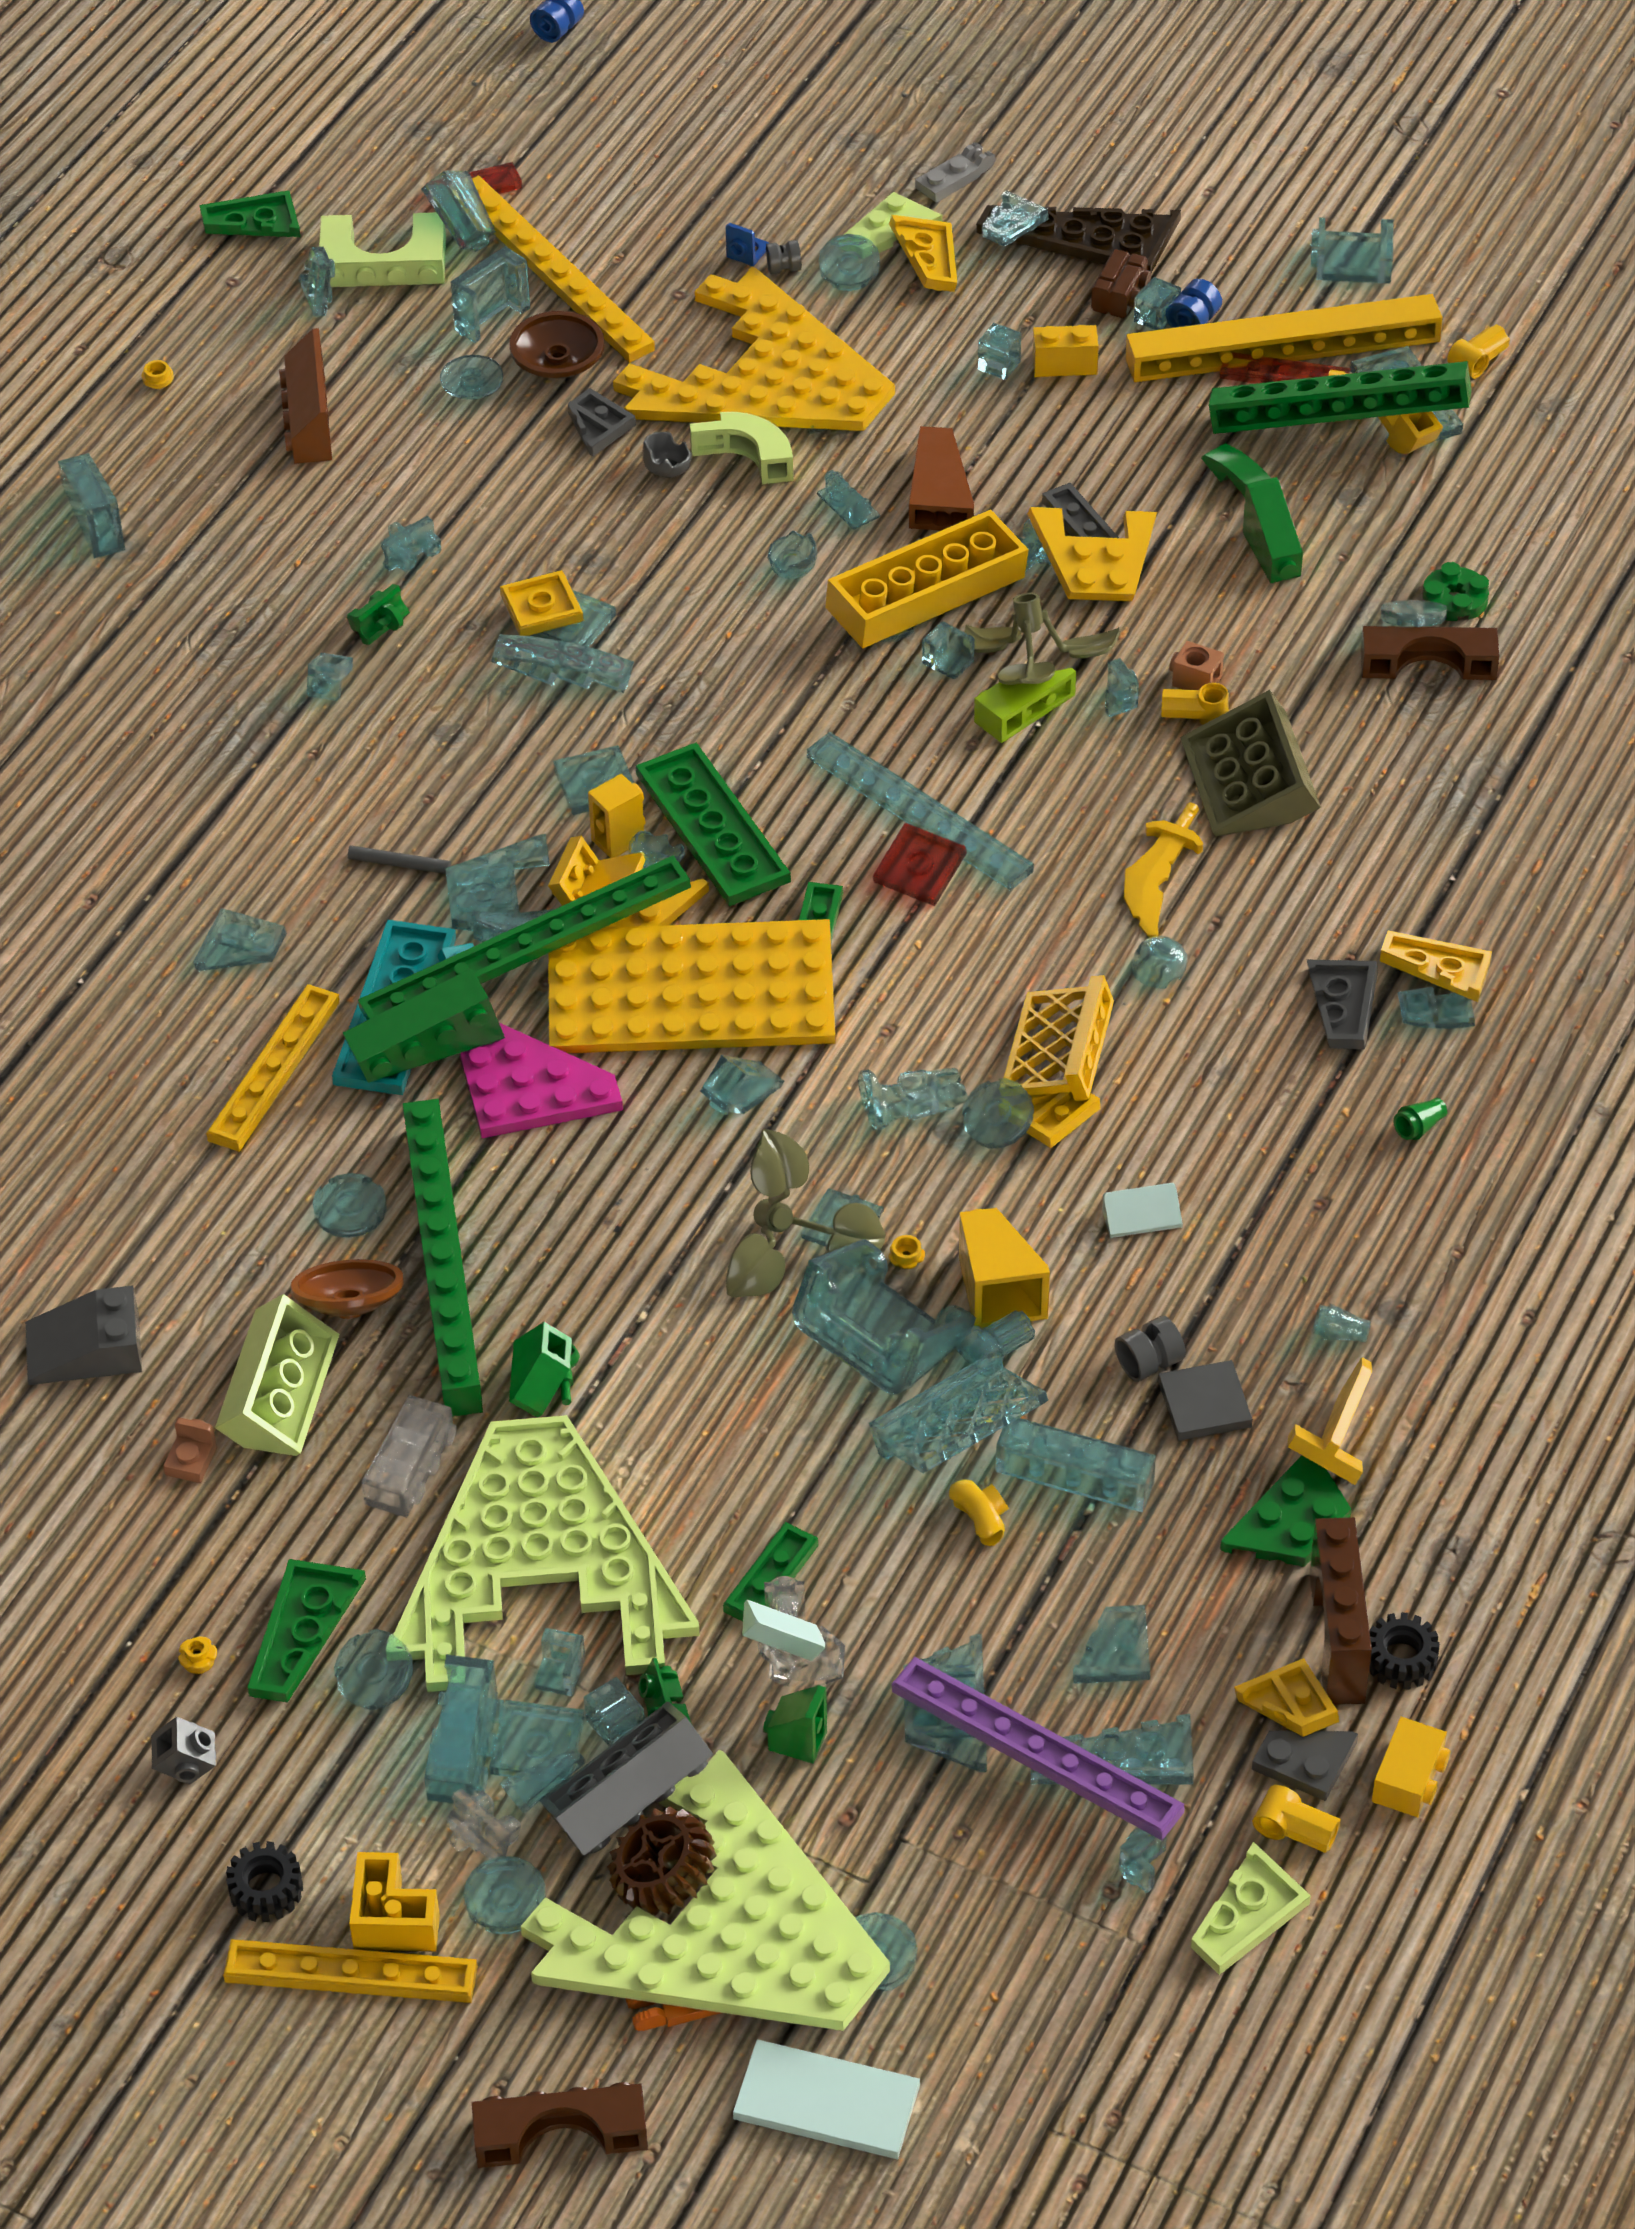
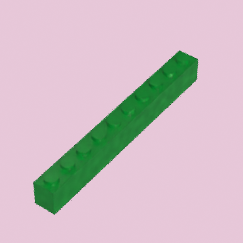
[403,1098,483,1418]

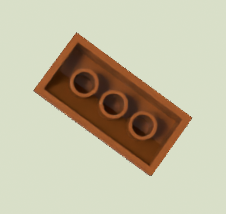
[279,328,332,464]

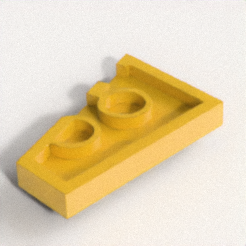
[889,215,957,292]

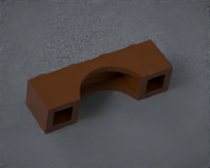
[1361,626,1500,680]
[471,2082,648,2168]

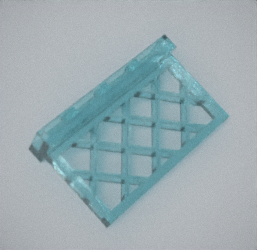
[869,1352,1048,1474]

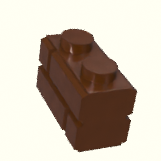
[1091,249,1151,318]

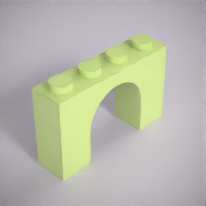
[318,212,446,287]

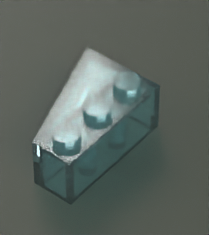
[424,1654,504,1806]

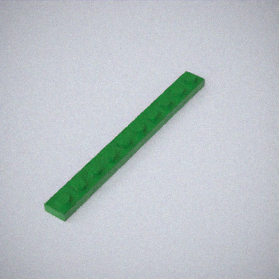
[358,855,691,1020]

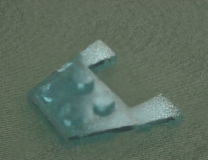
[445,834,554,934]

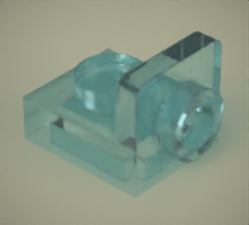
[307,653,353,701]

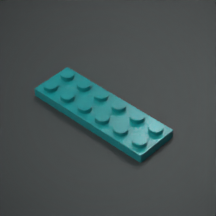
[332,919,456,1095]

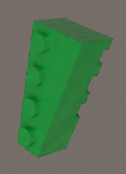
[343,968,505,1083]

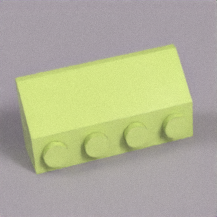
[215,1294,340,1456]

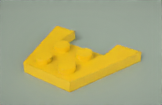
[1027,507,1157,601]

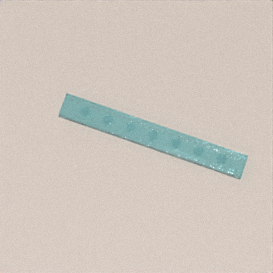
[807,732,1034,891]

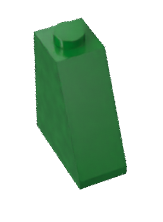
[1243,477,1303,583]

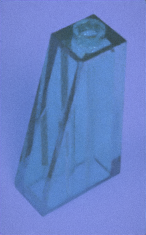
[58,453,125,558]

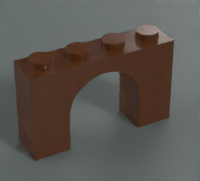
[1309,1517,1372,1705]

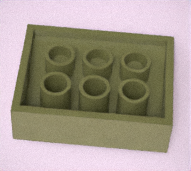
[1180,690,1321,836]

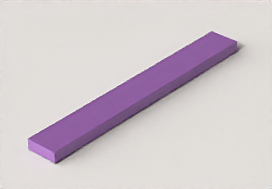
[892,1657,1184,1840]

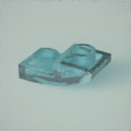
[1397,987,1475,1029]

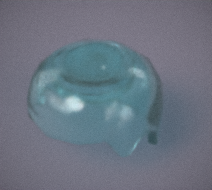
[767,530,818,579]
[629,830,685,869]
[1131,935,1188,989]

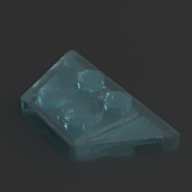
[903,1634,987,1772]

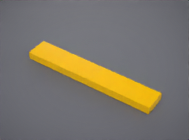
[206,984,340,1152]
[223,1939,478,2003]

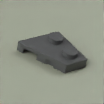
[568,388,636,456]
[1252,1730,1358,1801]

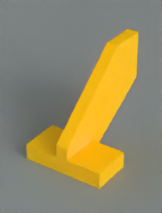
[1288,1357,1372,1485]

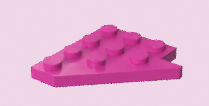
[459,1023,623,1138]

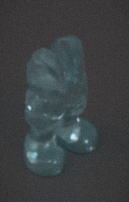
[858,1068,968,1130]

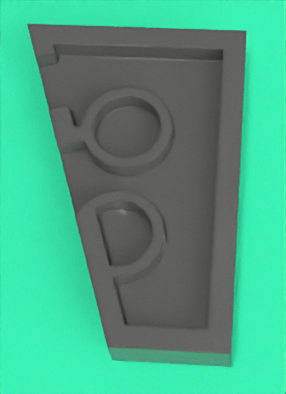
[1307,959,1378,1049]

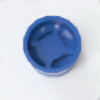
[530,0,584,43]
[1165,279,1222,328]

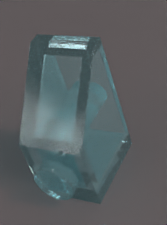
[700,1055,785,1115]

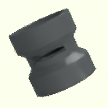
[766,240,802,275]

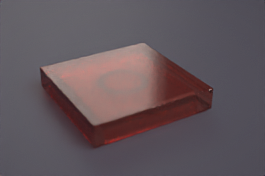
[873,823,967,906]

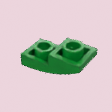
[1201,444,1271,497]

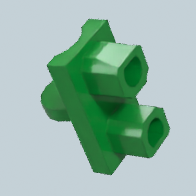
[347,584,410,645]

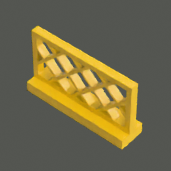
[1000,975,1114,1101]

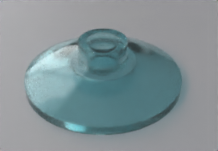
[440,355,503,399]

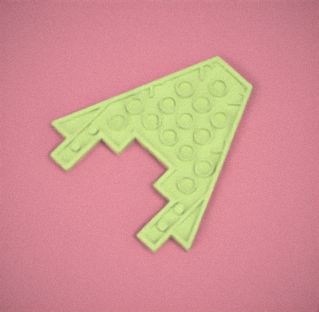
[387,1415,700,1692]
[521,1750,890,2031]

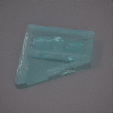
[982,190,1049,246]
[193,908,287,971]

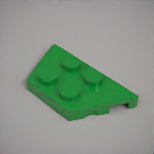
[1220,1455,1351,1567]

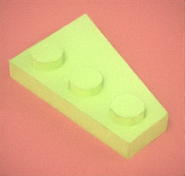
[838,192,942,260]
[1191,1842,1311,1975]

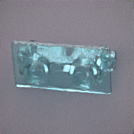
[817,470,880,530]

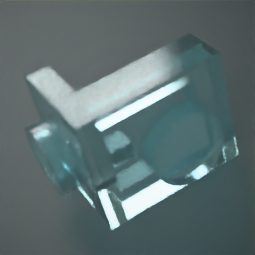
[1105,658,1139,717]
[1119,1827,1167,1893]

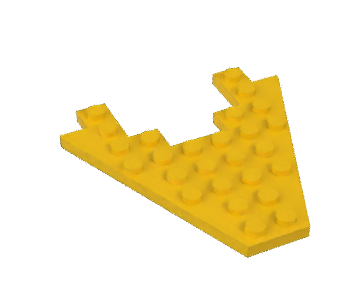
[613,267,895,431]

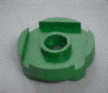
[1422,562,1489,621]

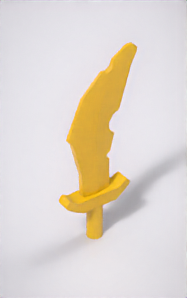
[1124,802,1203,938]

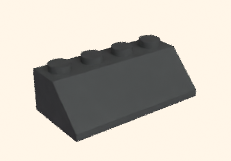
[540,1701,714,1856]

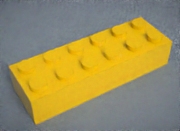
[825,509,1029,649]

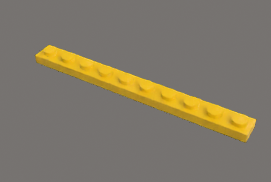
[454,175,655,363]

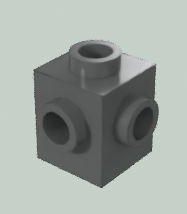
[151,1717,216,1784]

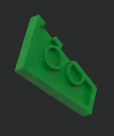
[199,190,301,238]

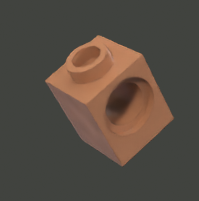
[1169,641,1224,690]

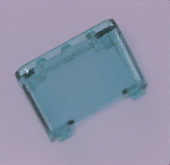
[792,1239,976,1395]

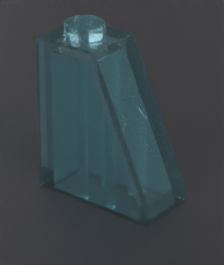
[421,171,496,252]

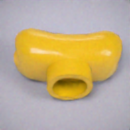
[949,1479,1009,1546]

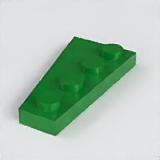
[248,1559,366,1703]

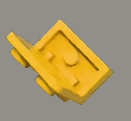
[548,835,646,906]

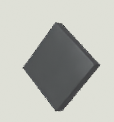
[1158,1360,1253,1441]

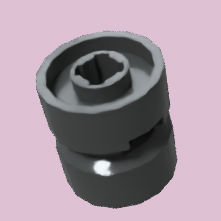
[1114,1315,1186,1382]

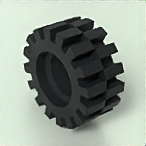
[1369,1612,1440,1690]
[226,1841,303,1922]

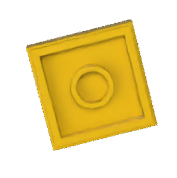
[500,570,584,638]

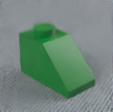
[763,1685,827,1764]

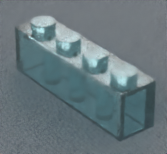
[996,1415,1156,1513]

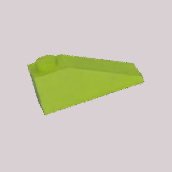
[974,668,1076,743]

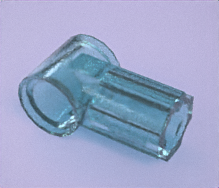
[955,1310,1035,1376]

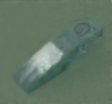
[491,634,634,693]

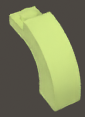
[690,412,794,484]

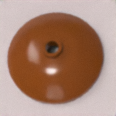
[291,1259,404,1319]

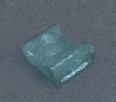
[1311,217,1394,284]
[450,246,530,343]

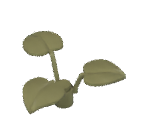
[965,593,1120,685]
[726,1129,886,1297]

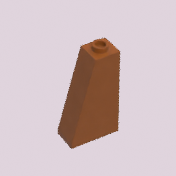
[909,426,974,531]

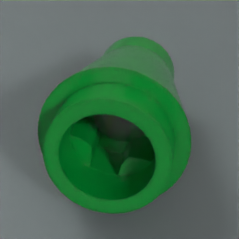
[1393,1098,1447,1140]

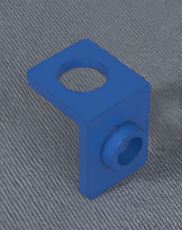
[725,223,769,266]

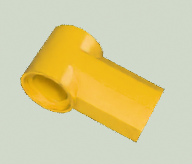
[1447,324,1510,379]
[1161,683,1229,725]
[1252,1785,1341,1853]

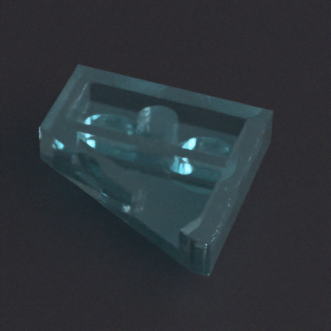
[299,246,335,317]
[1073,1605,1150,1684]

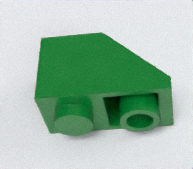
[509,1322,572,1418]

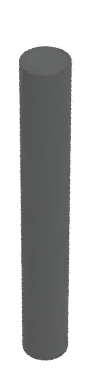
[348,845,451,875]

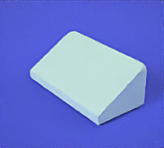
[1102,1183,1183,1238]
[742,1600,825,1661]

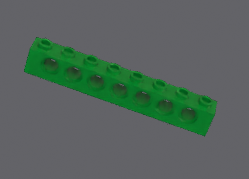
[1208,361,1471,434]

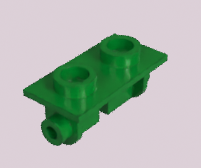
[638,1658,692,1724]

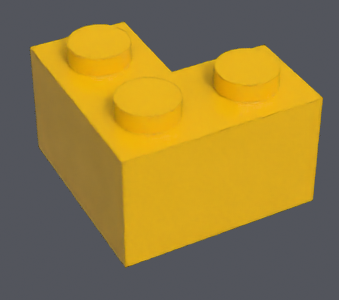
[349,1852,440,1952]

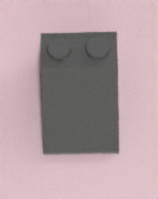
[25,1285,142,1385]

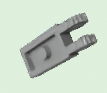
[915,142,996,203]

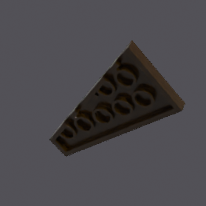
[976,205,1181,273]

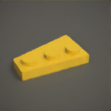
[1380,931,1492,1002]

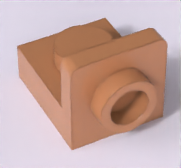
[163,1417,217,1483]

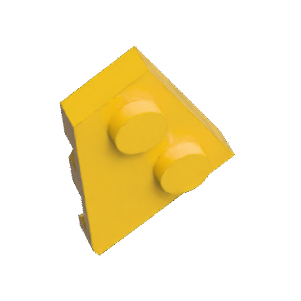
[1234,1658,1340,1737]

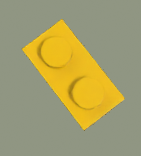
[1033,325,1099,377]
[588,773,646,858]
[1372,1716,1451,1818]

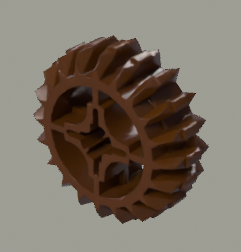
[607,1806,717,1916]

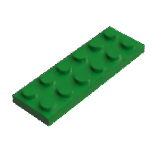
[636,742,791,906]

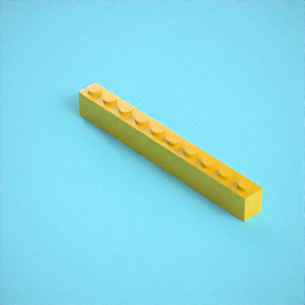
[1126,294,1443,383]

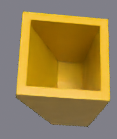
[959,1208,1050,1329]

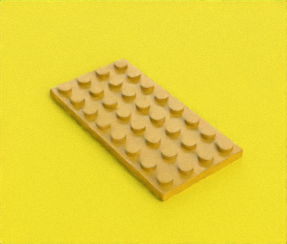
[548,919,836,1054]

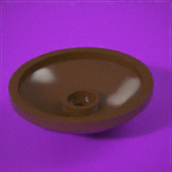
[510,311,604,379]

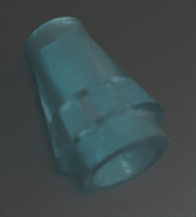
[1313,1303,1371,1343]

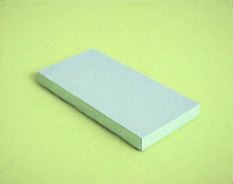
[733,2039,920,2160]

